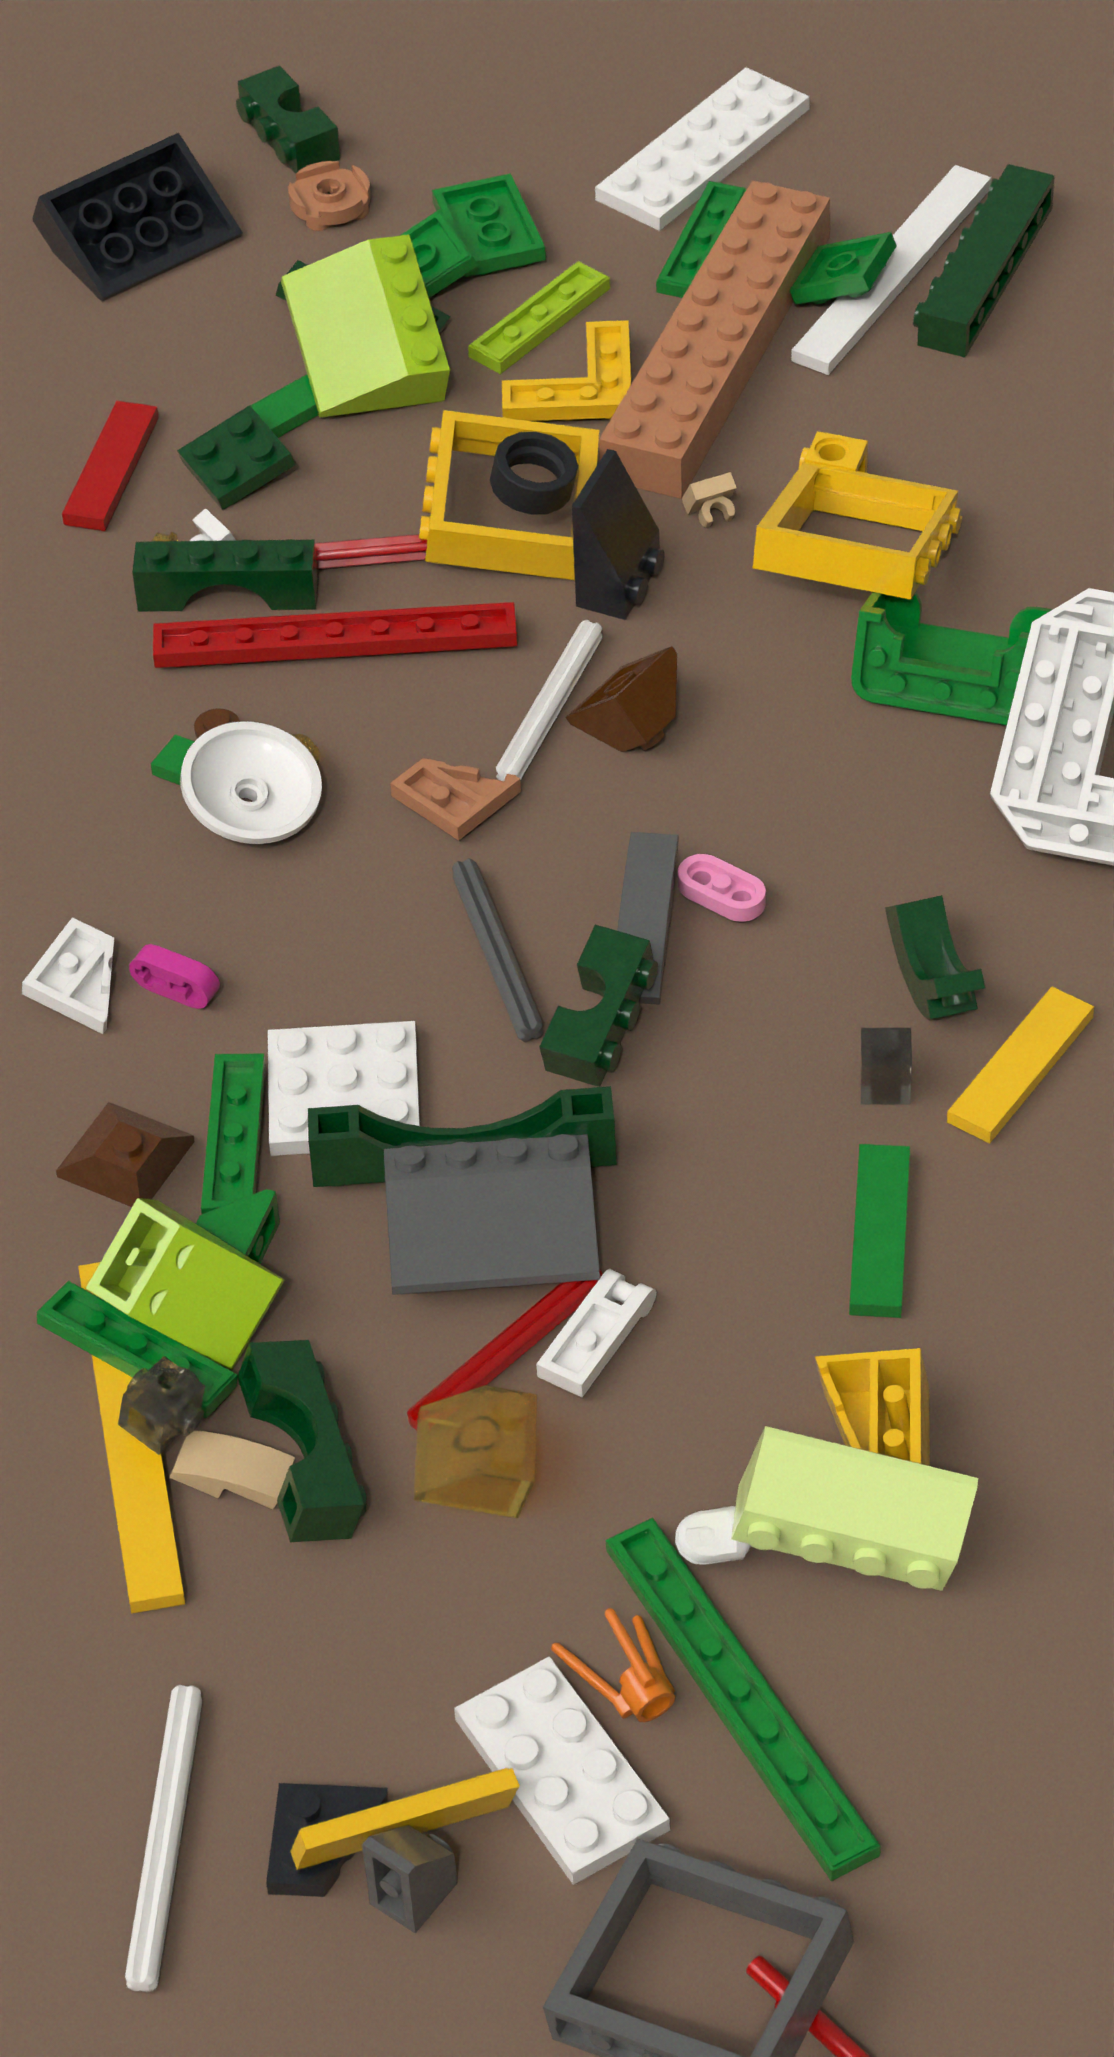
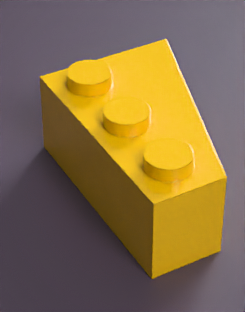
[815,1348,930,1466]

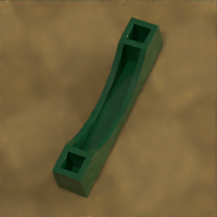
[308,1086,617,1187]

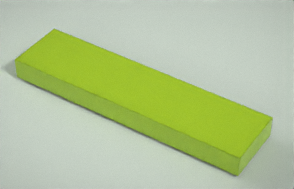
[468,261,610,374]

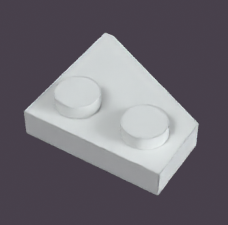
[22,917,114,1034]

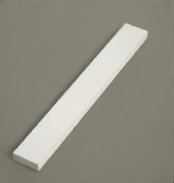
[791,165,991,375]

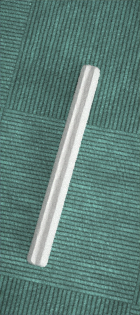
[125,1685,202,1992]

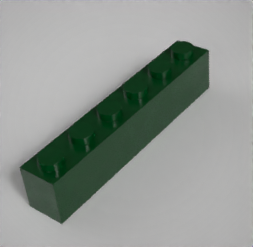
[913,164,1055,358]

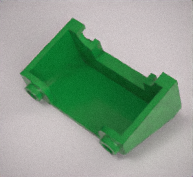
[851,592,1053,725]

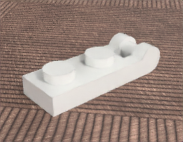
[536,1269,657,1397]

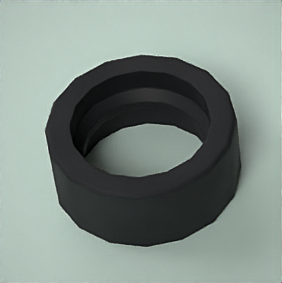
[490,432,578,515]

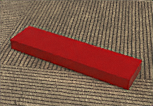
[62,400,159,531]

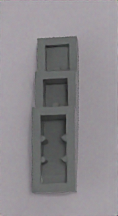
[617,832,679,1005]

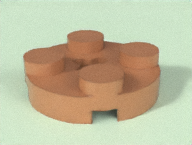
[288,161,371,231]

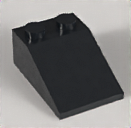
[572,449,665,620]

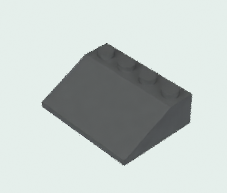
[384,1134,600,1295]

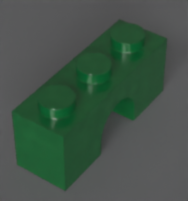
[236,65,341,174]
[539,924,658,1087]

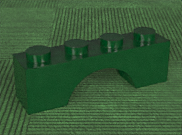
[132,539,319,612]
[237,1340,367,1543]

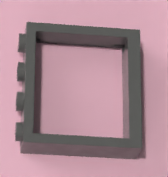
[543,1839,854,2057]

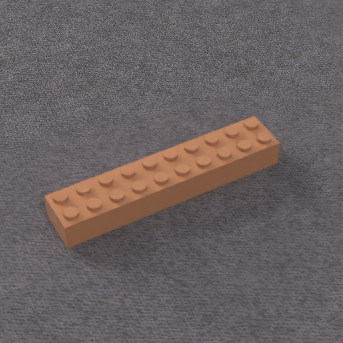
[599,180,830,499]

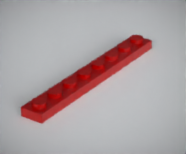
[153,602,517,668]

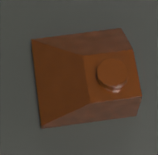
[565,646,678,752]
[56,1102,195,1207]

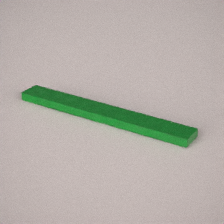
[606,1518,881,1881]

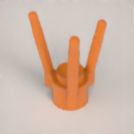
[551,1608,675,1722]

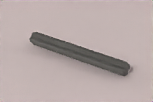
[452,858,543,1042]

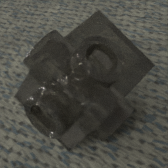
[118,1356,205,1455]

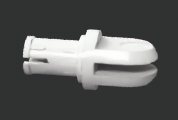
[675,1506,752,1565]

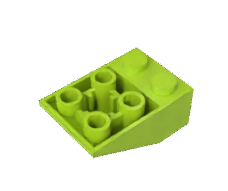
[86,1198,285,1370]

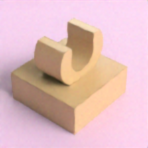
[682,472,737,528]

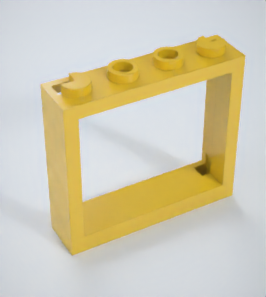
[419,410,600,580]
[752,461,962,599]

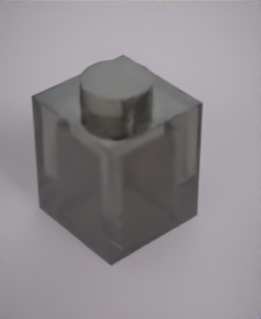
[860,1028,912,1105]

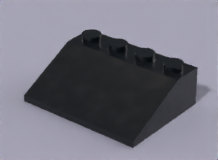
[32,133,243,302]

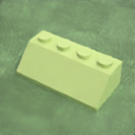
[731,1426,978,1591]

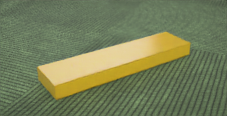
[947,986,1094,1144]
[290,1768,519,1870]

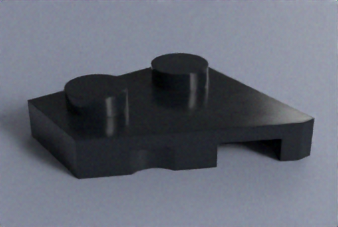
[266,1783,389,1897]

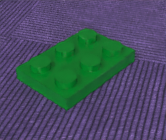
[432,173,546,277]

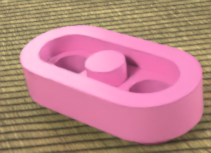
[678,854,766,922]

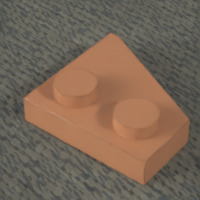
[390,758,521,841]

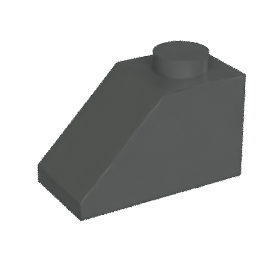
[362,1825,457,1934]

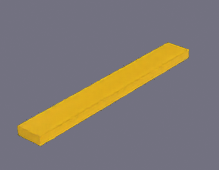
[78,1262,185,1614]

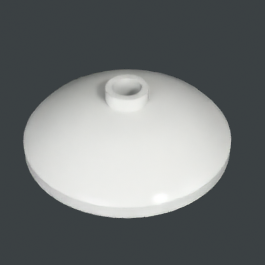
[180,721,322,844]

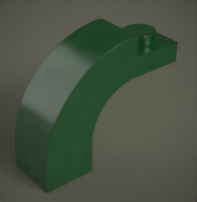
[885,895,985,1019]

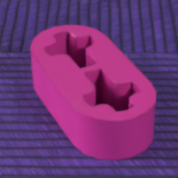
[129,944,220,1009]

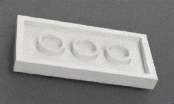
[454,1656,670,1885]

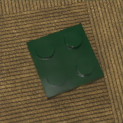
[177,405,296,510]

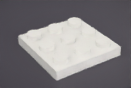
[268,1021,420,1156]

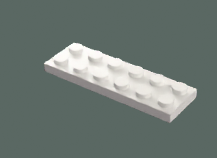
[595,67,809,231]

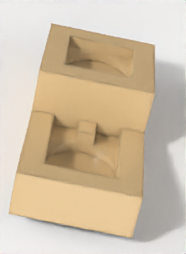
[169,1430,295,1509]

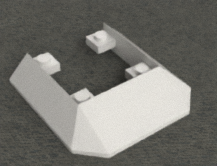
[990,588,1114,866]

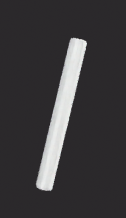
[496,620,603,781]

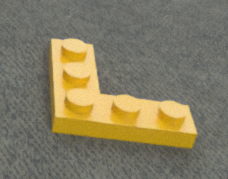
[502,320,631,421]

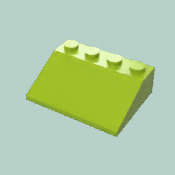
[281,235,450,418]

